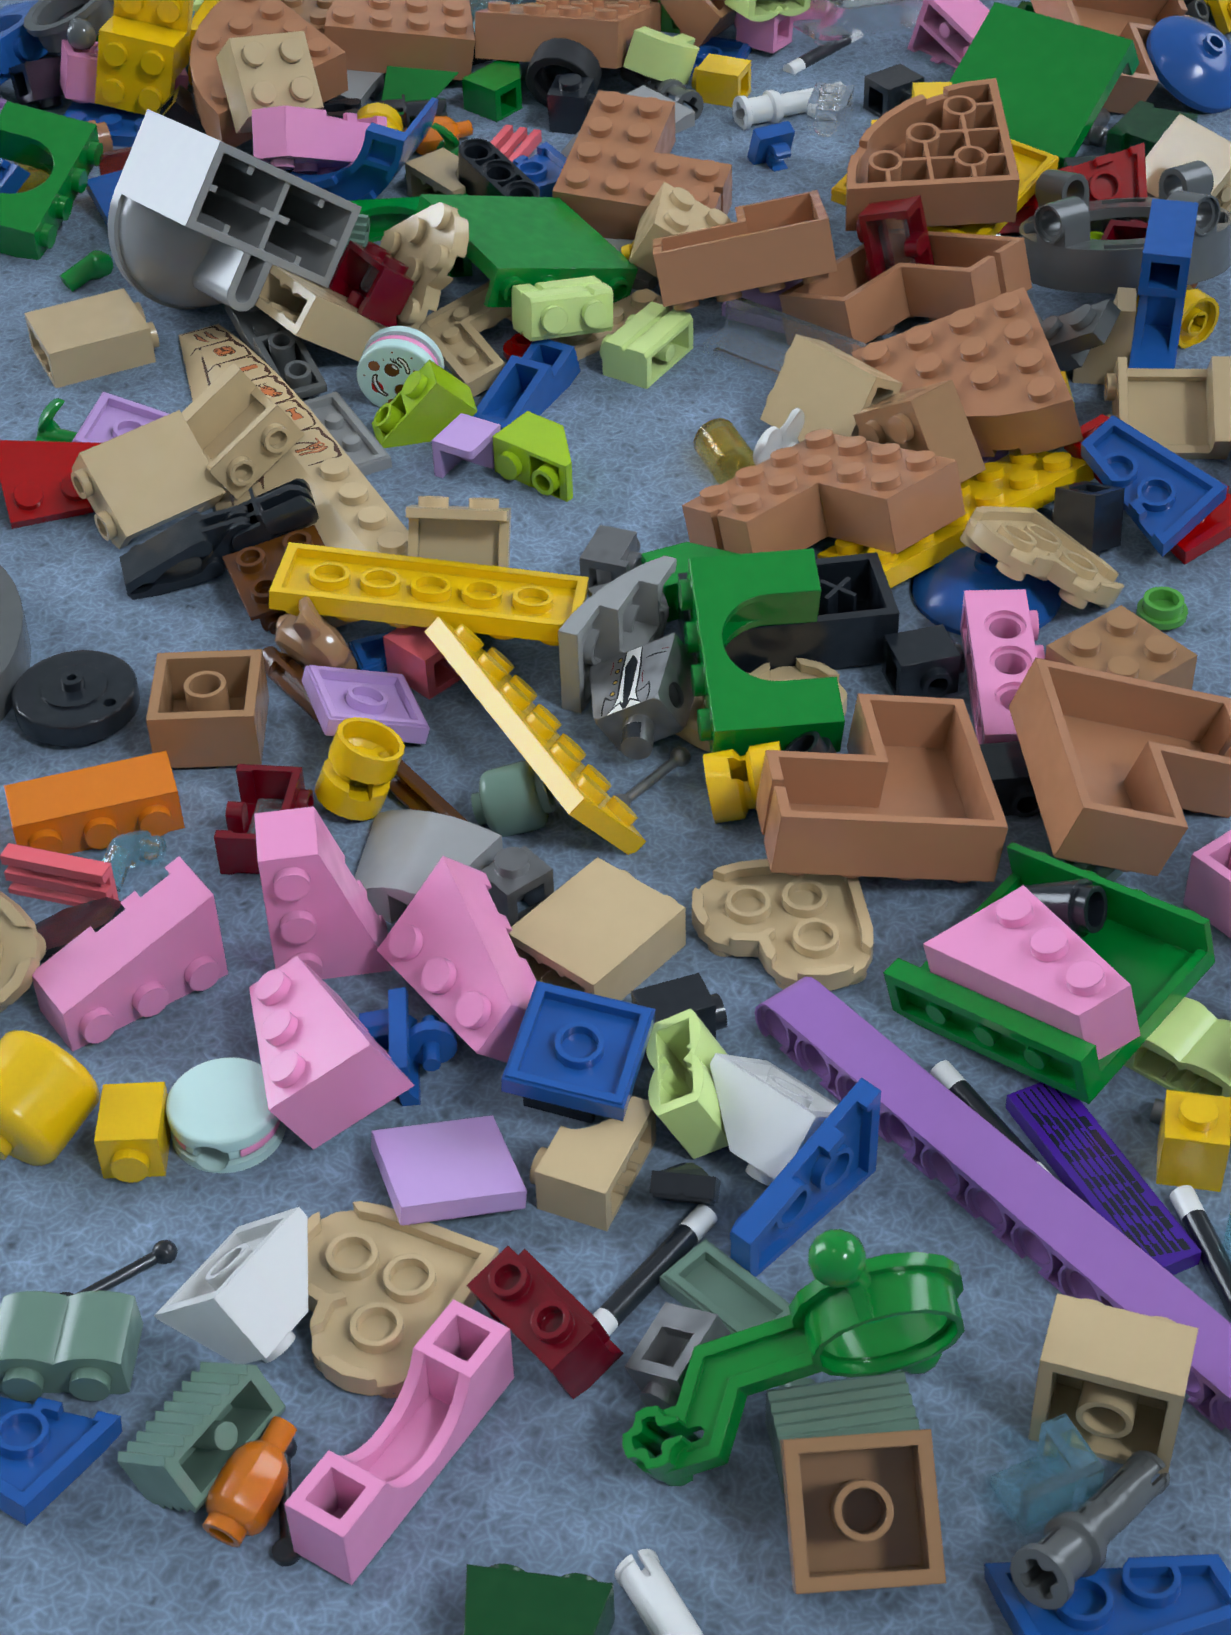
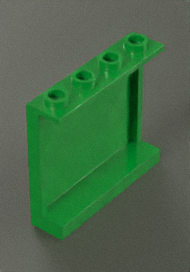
[949,2,1140,170]
[416,194,638,307]
[883,842,1215,1104]

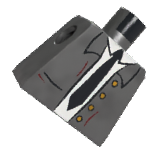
[590,633,698,760]

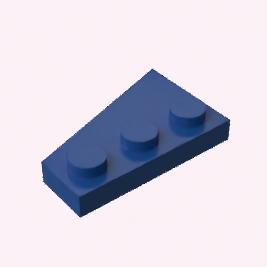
[1081,415,1227,557]
[984,1554,1231,1635]

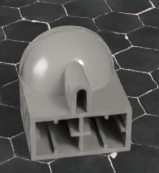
[108,109,362,312]

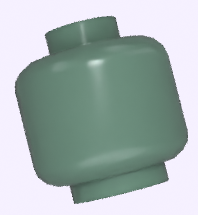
[471,761,556,837]

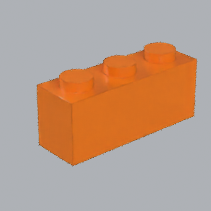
[4,751,185,854]

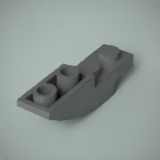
[1035,299,1121,372]
[224,304,327,399]

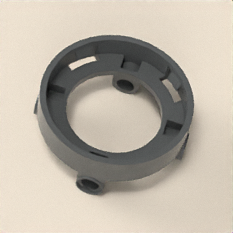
[1019,160,1231,294]

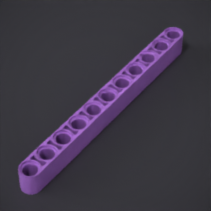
[755,976,1231,1431]

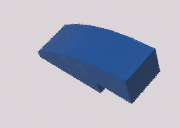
[473,339,581,430]

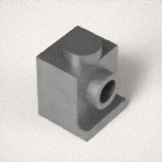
[579,525,641,595]
[480,845,554,927]
[624,1302,730,1410]

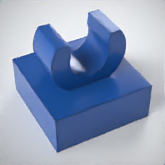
[747,121,795,172]

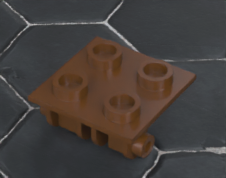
[222,525,325,635]

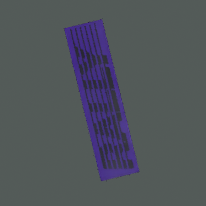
[1005,1082,1202,1275]

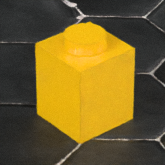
[692,53,751,107]
[94,1082,171,1183]
[1156,1089,1231,1192]

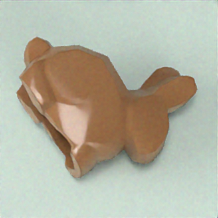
[275,596,357,669]

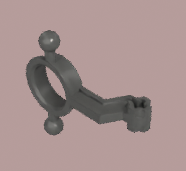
[24,0,195,53]

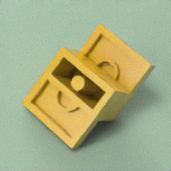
[95,0,194,115]

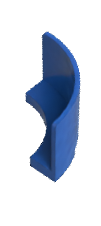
[290,97,438,201]

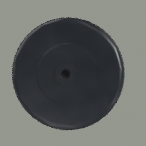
[11,650,140,746]

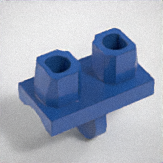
[359,987,457,1106]

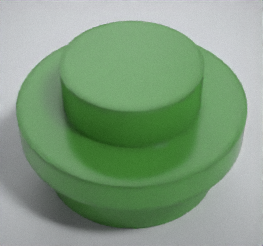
[1136,586,1188,630]

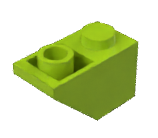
[372,359,478,448]
[492,411,573,502]

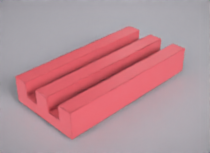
[490,124,542,163]
[0,843,119,906]

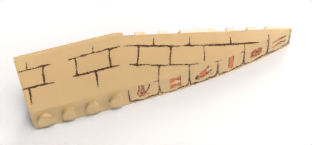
[178,324,409,628]

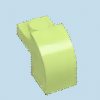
[623,26,699,85]

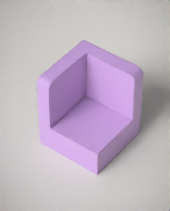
[432,413,501,478]

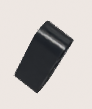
[458,138,540,197]

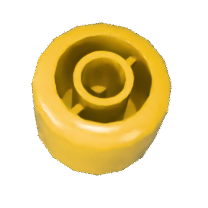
[0,1030,100,1166]

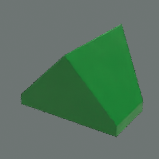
[382,66,459,115]

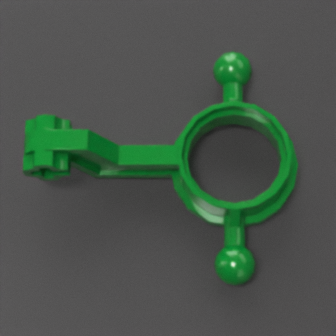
[622,1229,965,1486]

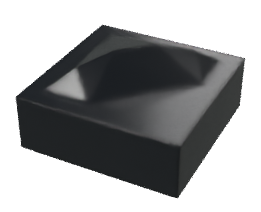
[649,1163,721,1206]

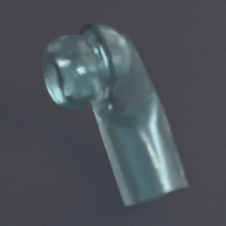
[102,830,167,892]

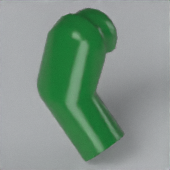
[60,250,114,292]

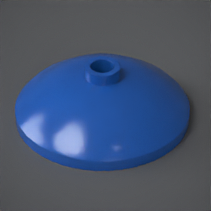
[1146,16,1231,114]
[912,546,1062,635]

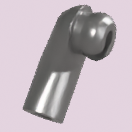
[1083,108,1110,147]

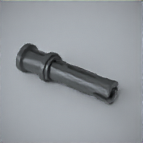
[620,66,704,120]
[1010,1450,1170,1610]

